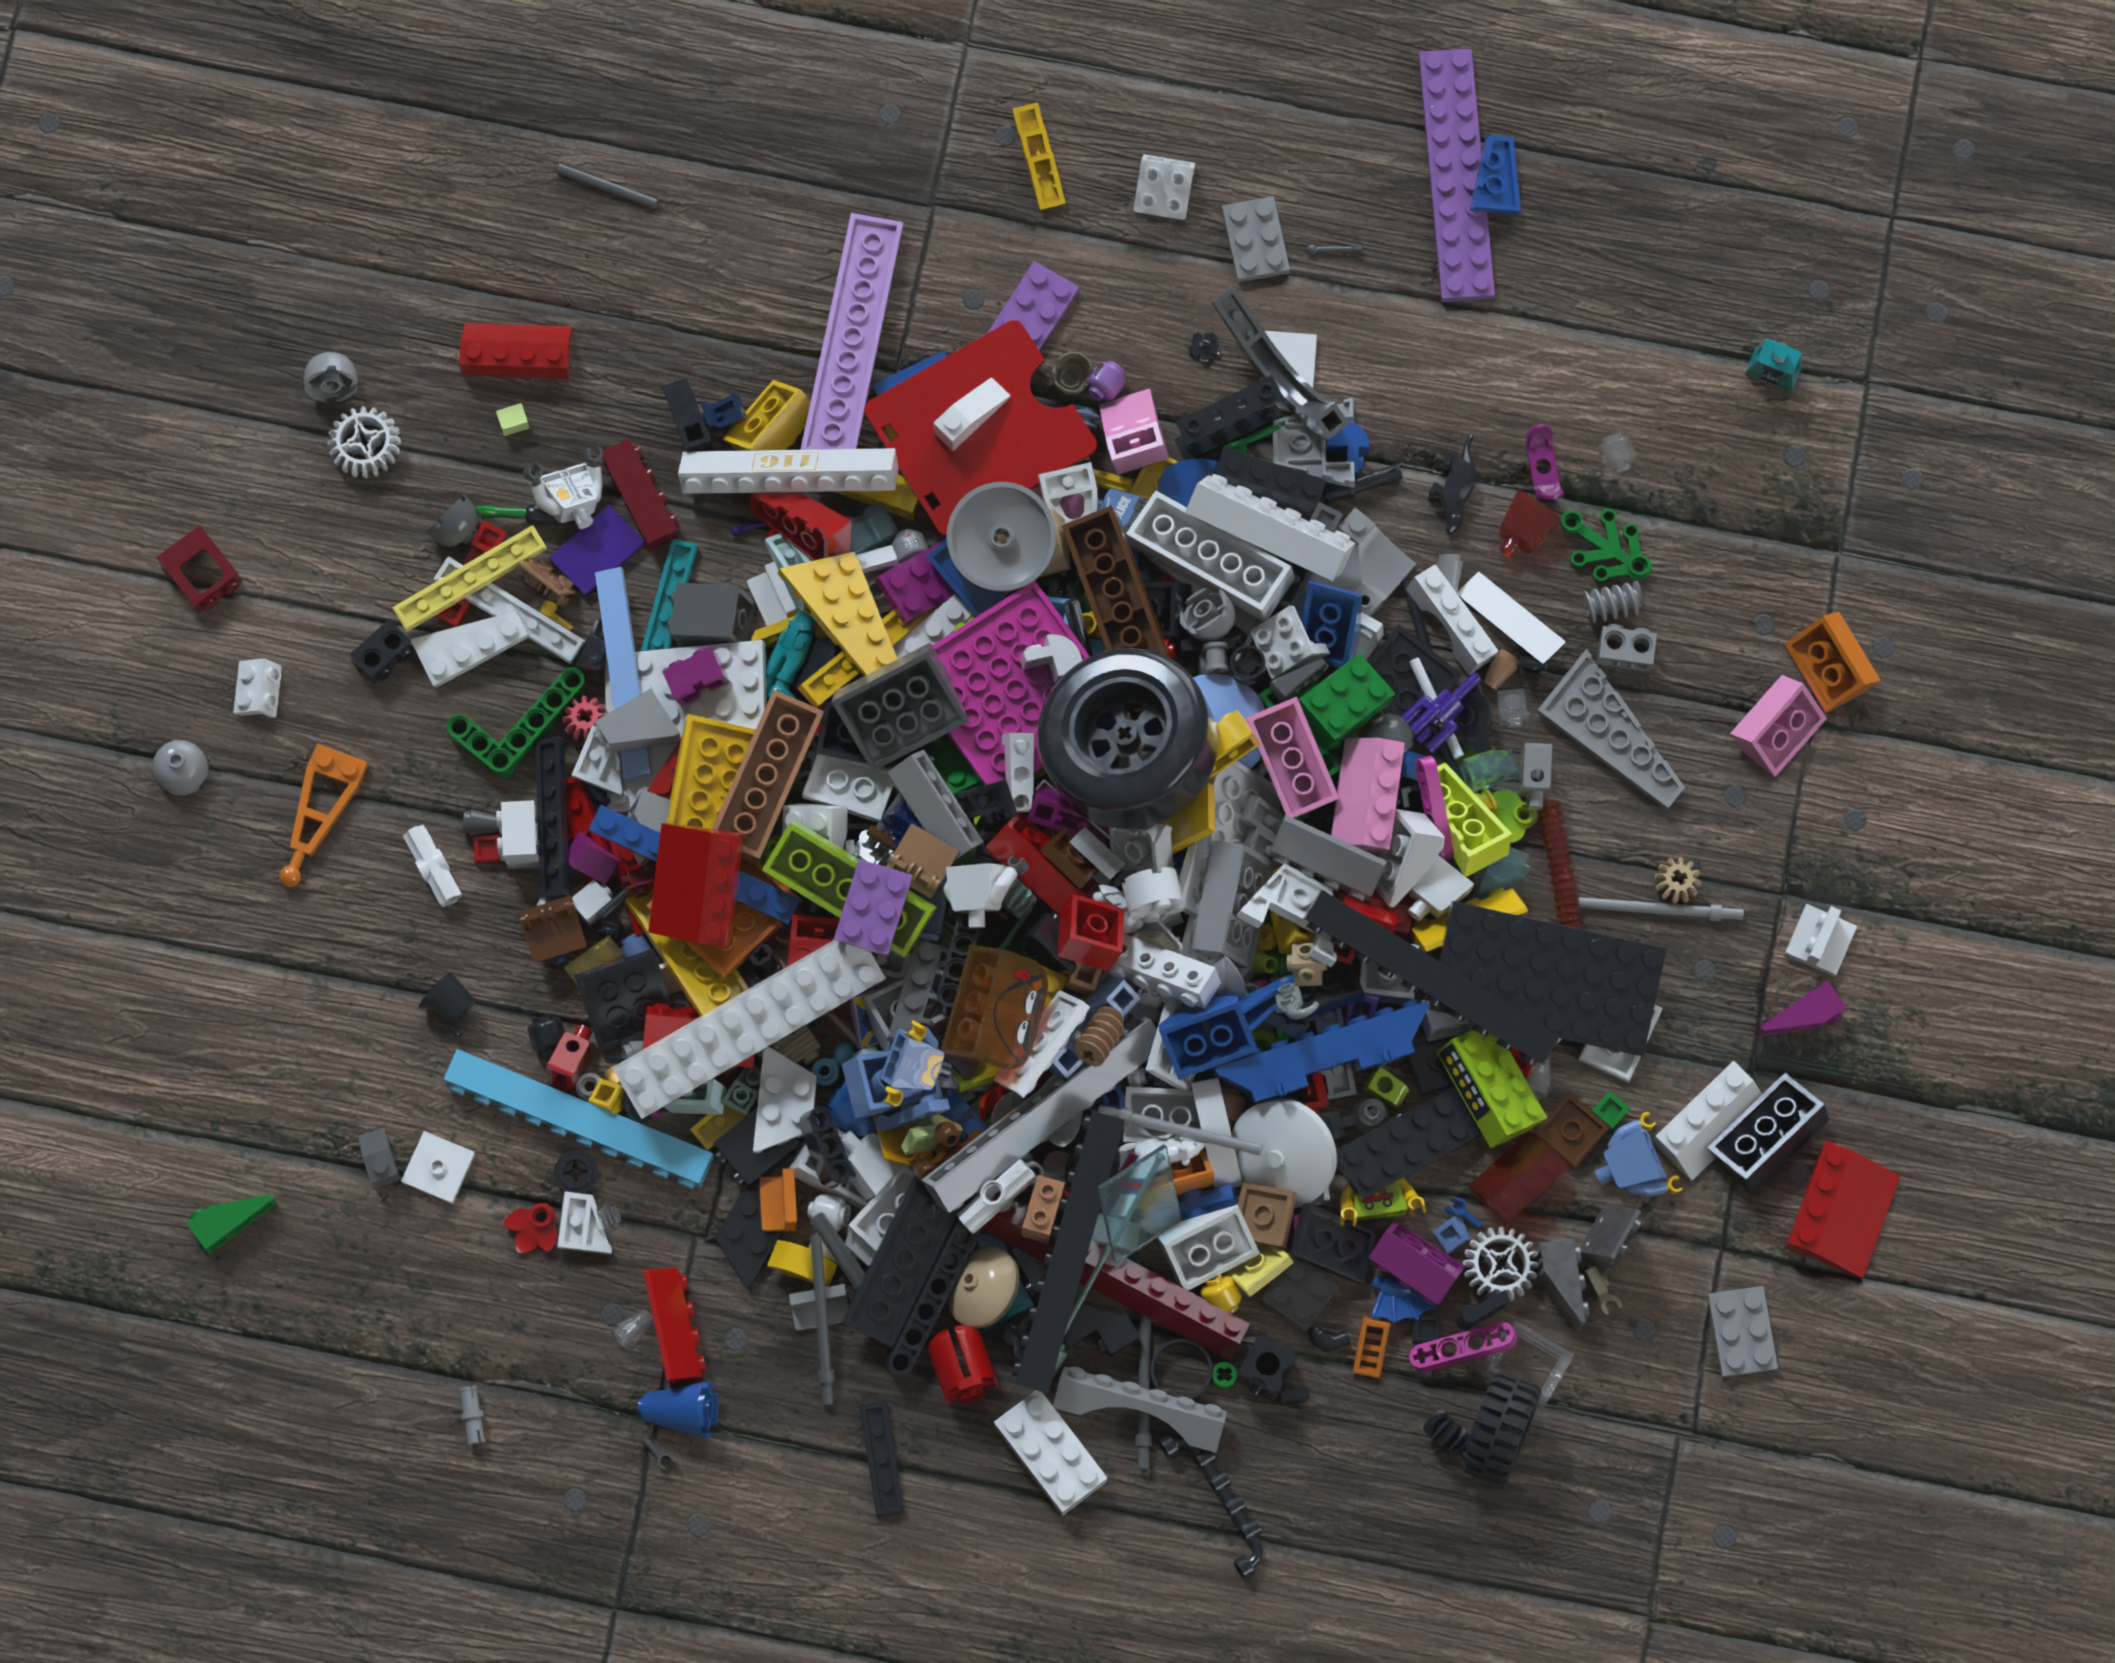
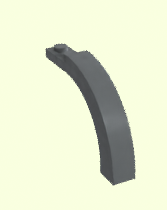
[1210,285,1349,440]

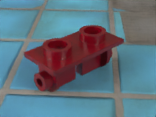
[620,863,656,899]

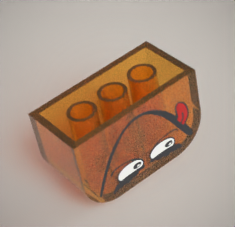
[941,945,1048,1070]

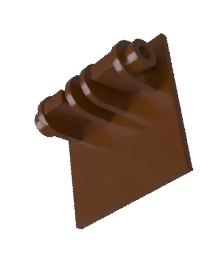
[519,896,587,963]

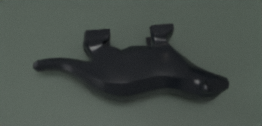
[1428,434,1477,535]

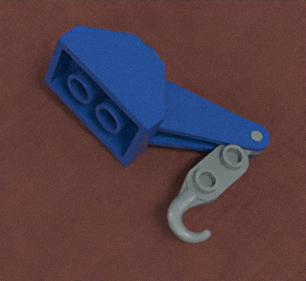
[1158,975,1319,1080]

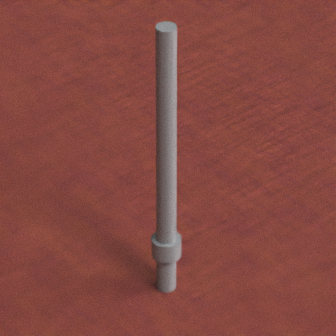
[1578,897,1744,921]
[1098,1105,1263,1156]

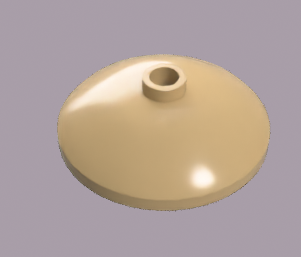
[947,1247,1019,1328]

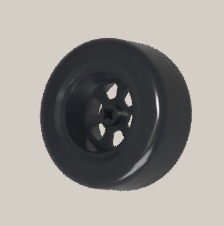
[1037,648,1218,829]

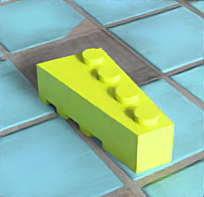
[1437,763,1512,877]

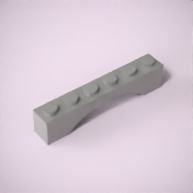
[1053,1367,1227,1453]

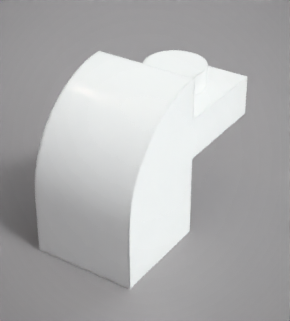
[1020,634,1082,684]

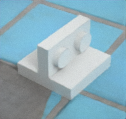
[1784,904,1857,977]

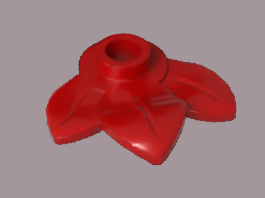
[503,1203,557,1253]

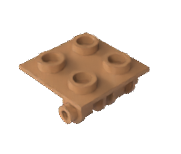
[517,559,578,607]
[886,823,960,899]

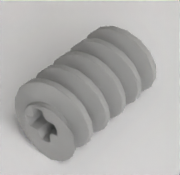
[1583,581,1643,624]

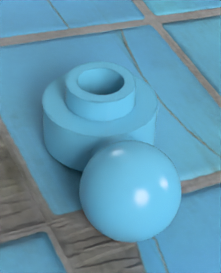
[812,1043,855,1087]

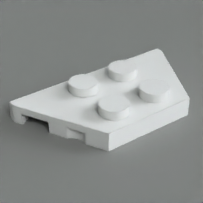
[753,1047,817,1153]

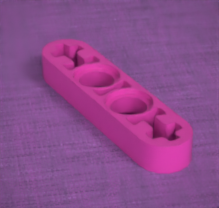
[1416,756,1454,861]
[1409,1322,1517,1372]

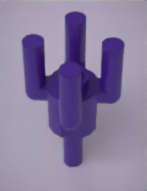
[1401,672,1482,753]

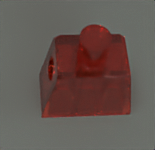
[1499,488,1562,558]

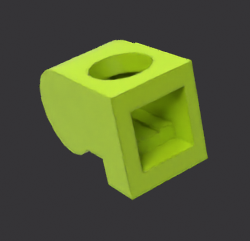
[1361,1067,1410,1109]

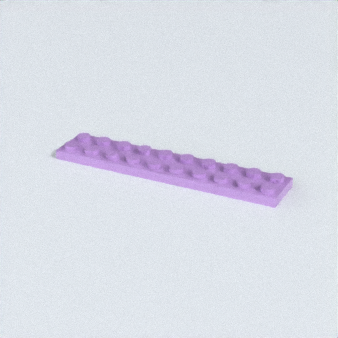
[801,213,903,450]

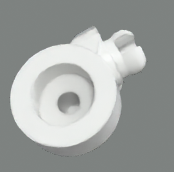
[1092,884,1143,933]

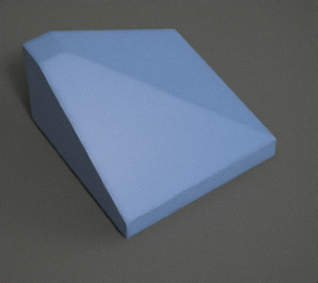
[1433,1215,1470,1255]

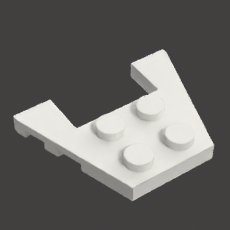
[1236,863,1337,967]

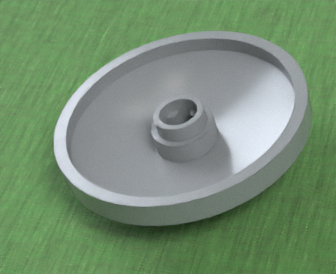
[947,482,1056,592]

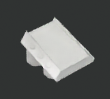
[1109,824,1175,873]

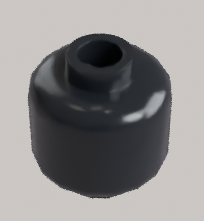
[527,1014,565,1056]

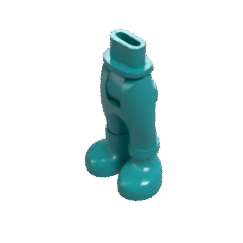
[766,609,816,699]

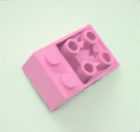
[1099,388,1169,475]

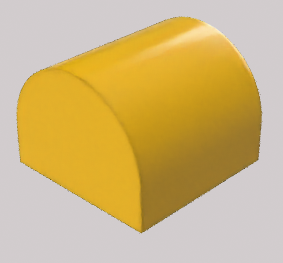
[588,1078,627,1114]

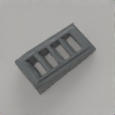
[1269,659,1326,703]

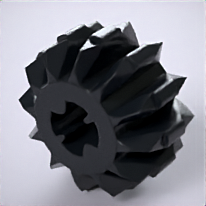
[1423,1410,1470,1457]

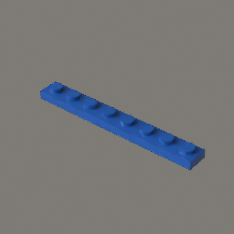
[589,805,801,926]

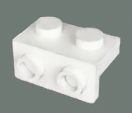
[233,658,282,718]

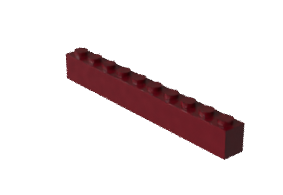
[982,1193,1250,1361]

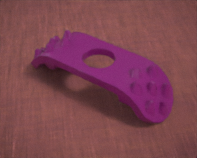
[1526,424,1564,501]

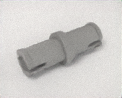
[459,1386,486,1445]

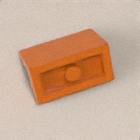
[759,1169,797,1232]

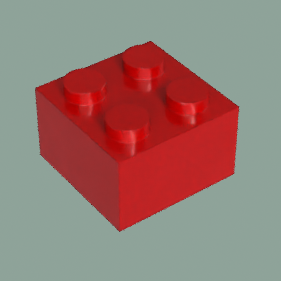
[1057,894,1124,971]

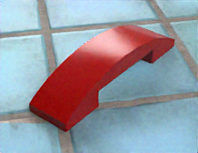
[434,521,508,627]

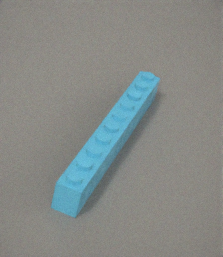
[444,1049,714,1189]

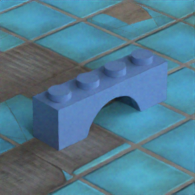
[1048,975,1141,1079]

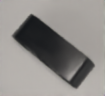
[799,1106,852,1189]

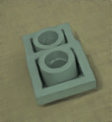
[721,1065,761,1117]

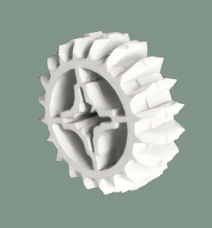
[328,406,401,479]
[1463,1227,1539,1302]

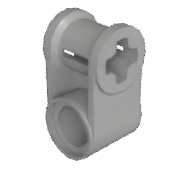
[1198,641,1229,675]

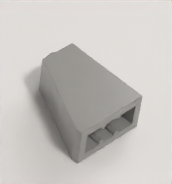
[593,689,680,752]

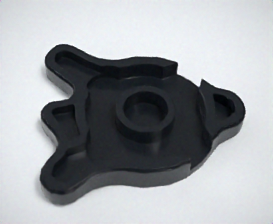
[1426,683,1493,758]

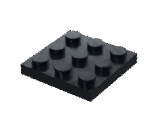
[1368,625,1462,734]
[574,948,674,1052]

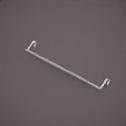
[1035,780,1120,856]

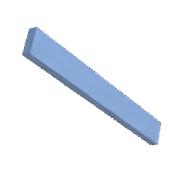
[595,567,653,780]

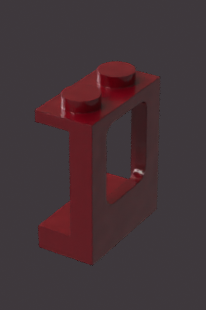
[156,525,242,613]

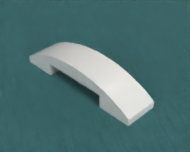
[1191,1077,1242,1188]

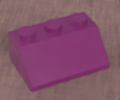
[1368,1220,1465,1305]

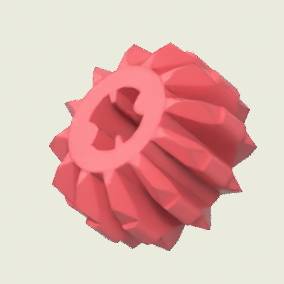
[562,695,606,742]

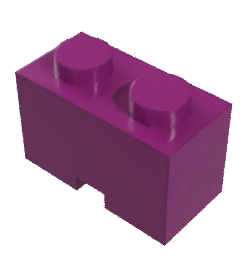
[662,647,730,706]

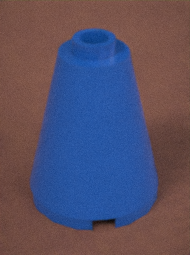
[817,1077,887,1139]
[638,1382,718,1439]

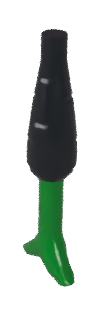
[476,504,591,526]

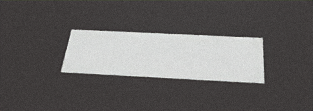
[1457,572,1565,664]

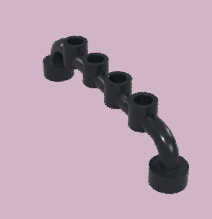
[1158,1434,1263,1580]

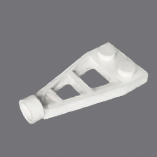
[1038,462,1097,577]

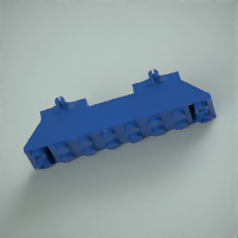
[1210,998,1429,1106]

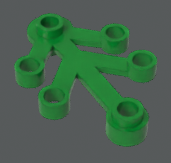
[1560,509,1652,584]

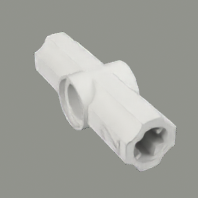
[403,825,462,907]
[957,1159,1037,1234]

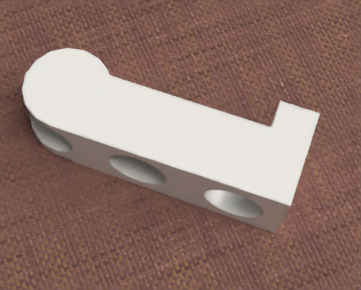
[1002,733,1034,812]

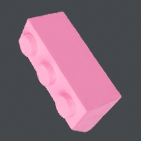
[1730,675,1827,777]

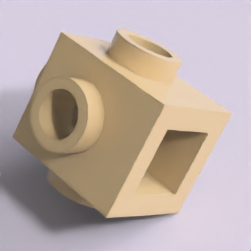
[1287,943,1327,986]

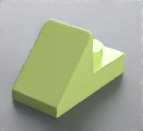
[901,1114,963,1155]

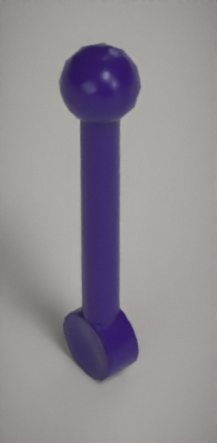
[731,522,767,536]

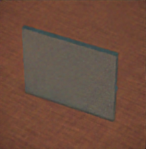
[1097,1144,1182,1264]

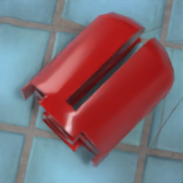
[929,1325,999,1405]

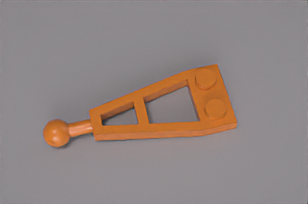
[279,743,369,888]

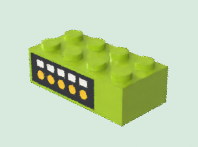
[1436,1030,1547,1148]

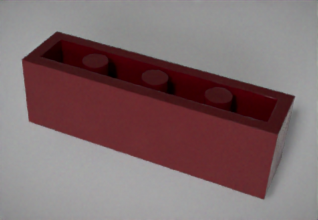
[602,438,680,552]

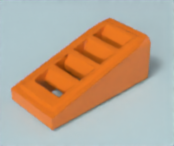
[1353,1316,1391,1379]

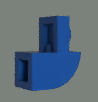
[1326,421,1370,477]
[940,1089,990,1142]

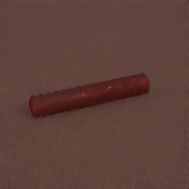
[1538,801,1584,930]

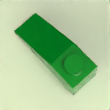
[186,1194,278,1254]

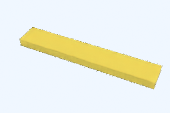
[392,525,547,632]

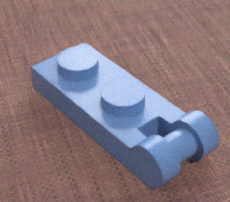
[876,1096,950,1131]

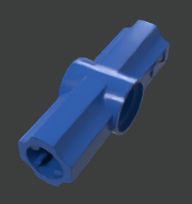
[1152,1184,1238,1230]

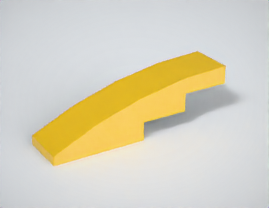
[1012,102,1066,210]

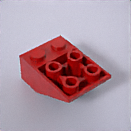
[787,914,840,1009]

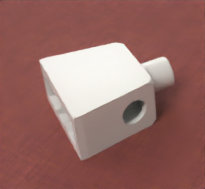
[1408,855,1474,921]
[841,1131,903,1200]

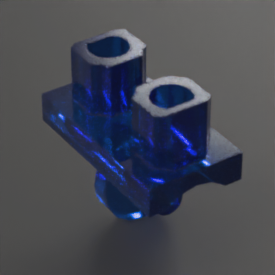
[880,802,923,849]

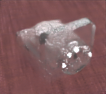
[1496,689,1529,728]

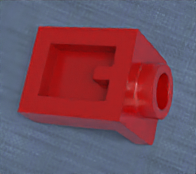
[1300,1073,1329,1115]

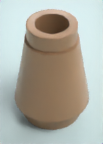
[1483,649,1519,691]

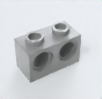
[1596,624,1657,672]

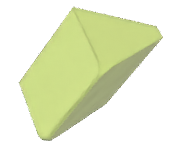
[496,403,530,436]

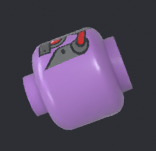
[1086,361,1126,401]

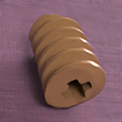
[1074,1006,1124,1067]

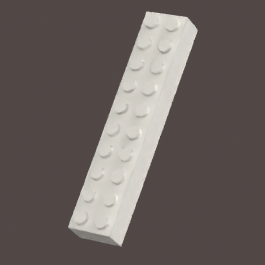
[613,940,886,1119]

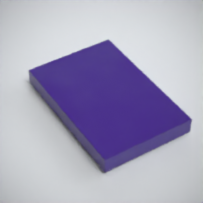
[549,504,646,597]

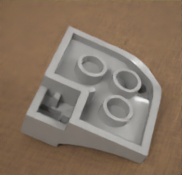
[1312,508,1416,616]

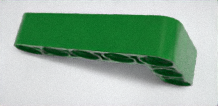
[447,667,587,779]

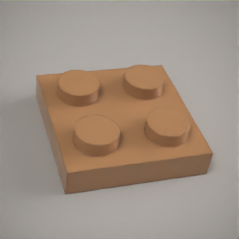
[1238,1182,1298,1248]

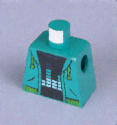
[1745,339,1802,392]

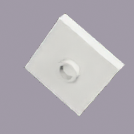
[401,1131,476,1204]

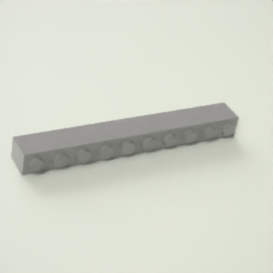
[922,1013,1157,1213]

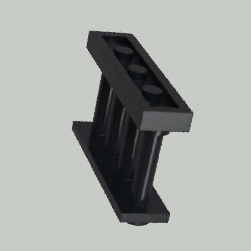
[1175,375,1284,460]

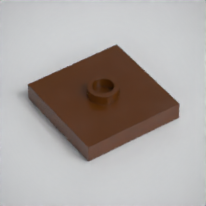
[1040,828,1099,889]
[1532,1091,1611,1170]

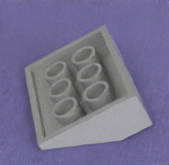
[1190,840,1274,970]

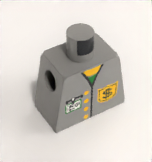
[1519,743,1552,810]

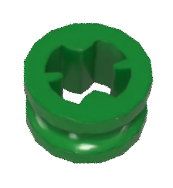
[1211,1362,1237,1389]

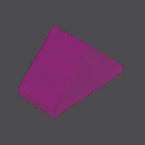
[568,832,622,885]

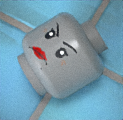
[892,529,929,564]

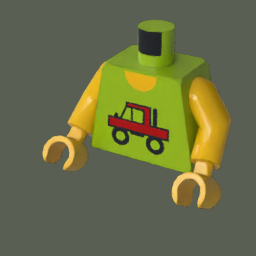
[1339,1178,1426,1226]

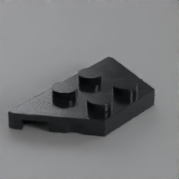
[715,1189,805,1289]

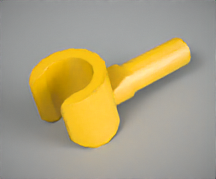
[540,600,573,631]

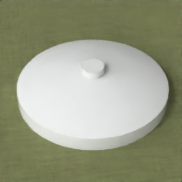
[1231,1098,1337,1208]

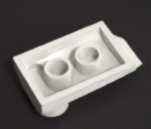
[845,1165,914,1266]

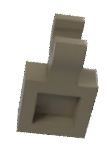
[1583,1266,1622,1316]

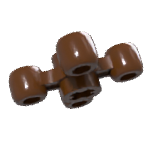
[913,1122,983,1183]

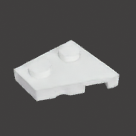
[571,725,622,796]
[557,1192,612,1255]

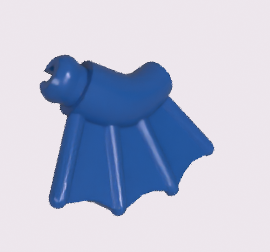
[1371,1275,1437,1324]

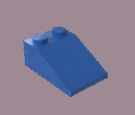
[1301,580,1362,668]

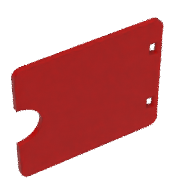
[864,320,1097,536]

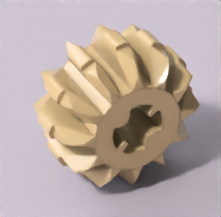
[1654,857,1701,904]

